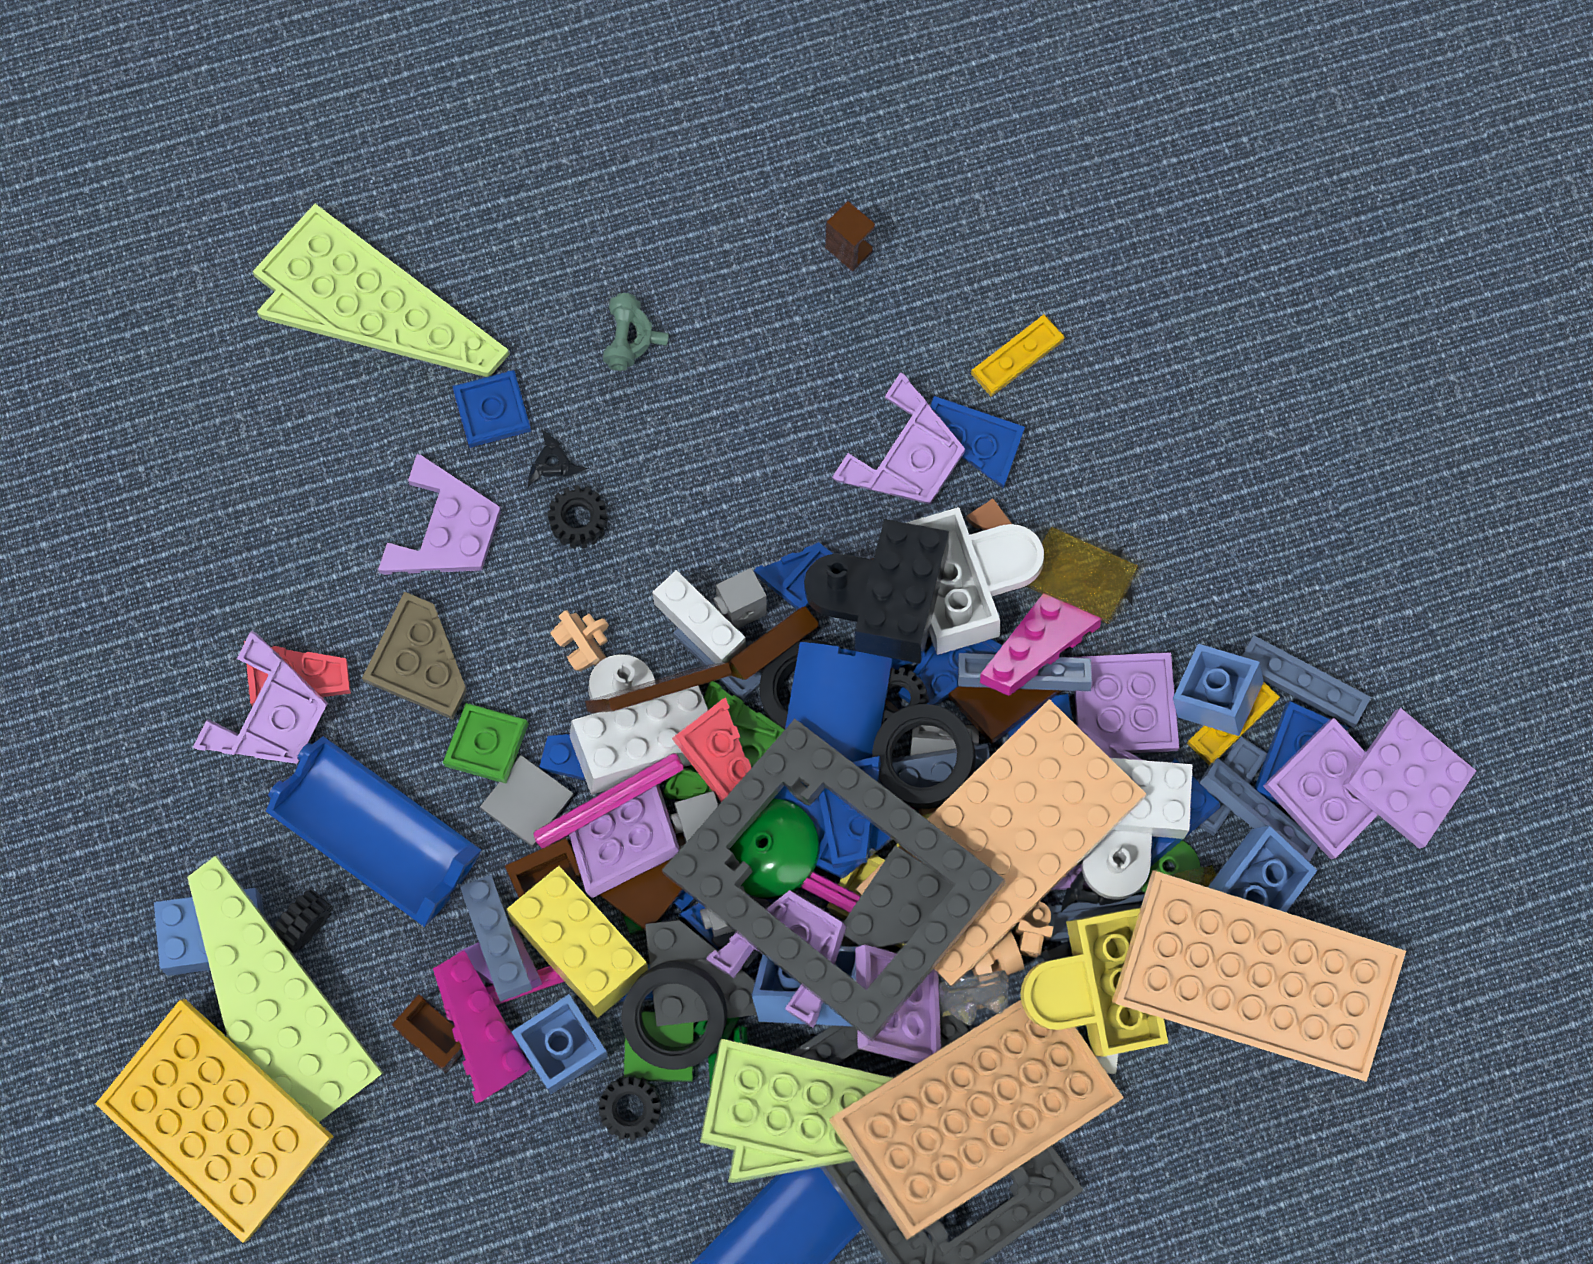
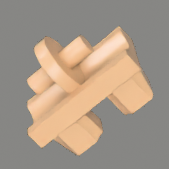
[550,610,609,672]
[1013,901,1053,958]

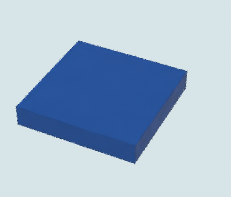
[452,370,531,448]

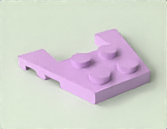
[832,372,965,505]
[378,454,501,575]
[193,631,328,764]
[706,890,846,1028]

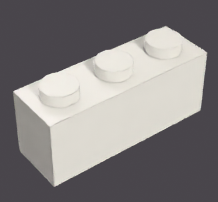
[652,570,746,664]

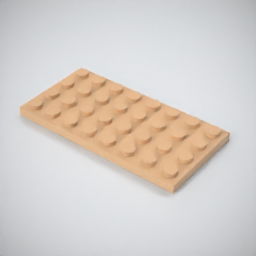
[856,699,1146,987]
[1112,870,1406,1082]
[829,1000,1123,1240]

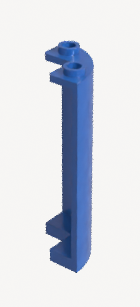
[766,642,892,843]
[265,736,482,927]
[692,1167,862,1264]

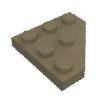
[362,592,467,720]

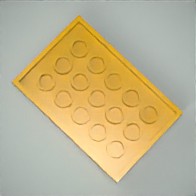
[96,999,334,1243]

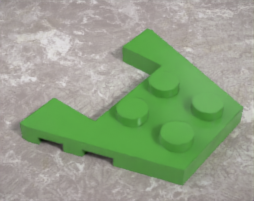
[664,681,784,799]

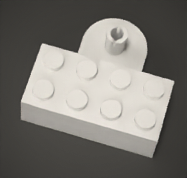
[906,507,1044,655]
[570,655,708,795]
[1082,758,1192,899]

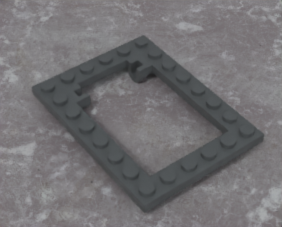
[662,719,1005,1041]
[790,991,1083,1264]

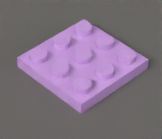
[1073,652,1179,753]
[1343,708,1476,849]
[1263,718,1378,859]
[569,784,680,898]
[855,945,941,1063]

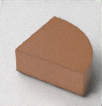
[966,499,1012,530]

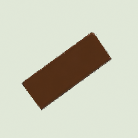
[729,606,819,680]

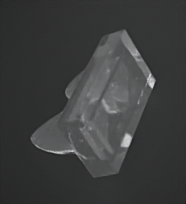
[939,970,1009,1025]

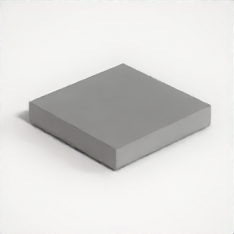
[480,755,574,848]

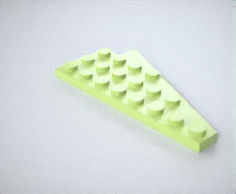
[253,204,510,377]
[187,856,383,1122]
[700,1039,893,1183]

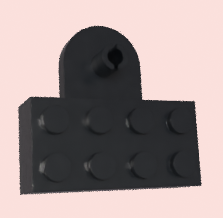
[804,519,949,664]

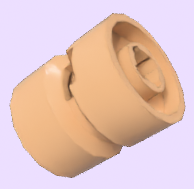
[971,930,1024,986]

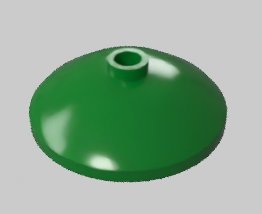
[729,799,820,899]

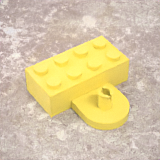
[1021,908,1168,1057]

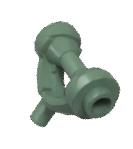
[603,293,669,371]

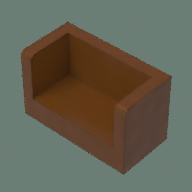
[825,201,875,272]
[505,838,583,898]
[392,994,464,1074]

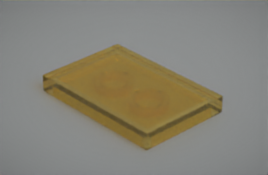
[1025,527,1139,625]

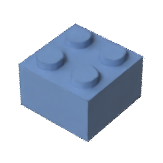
[1173,644,1264,736]
[511,994,608,1095]

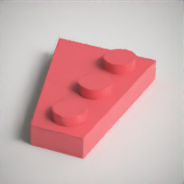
[244,641,351,707]
[672,697,752,802]

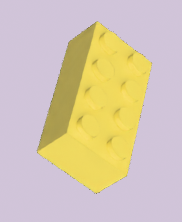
[507,866,648,1018]

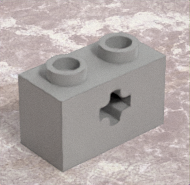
[713,568,767,629]

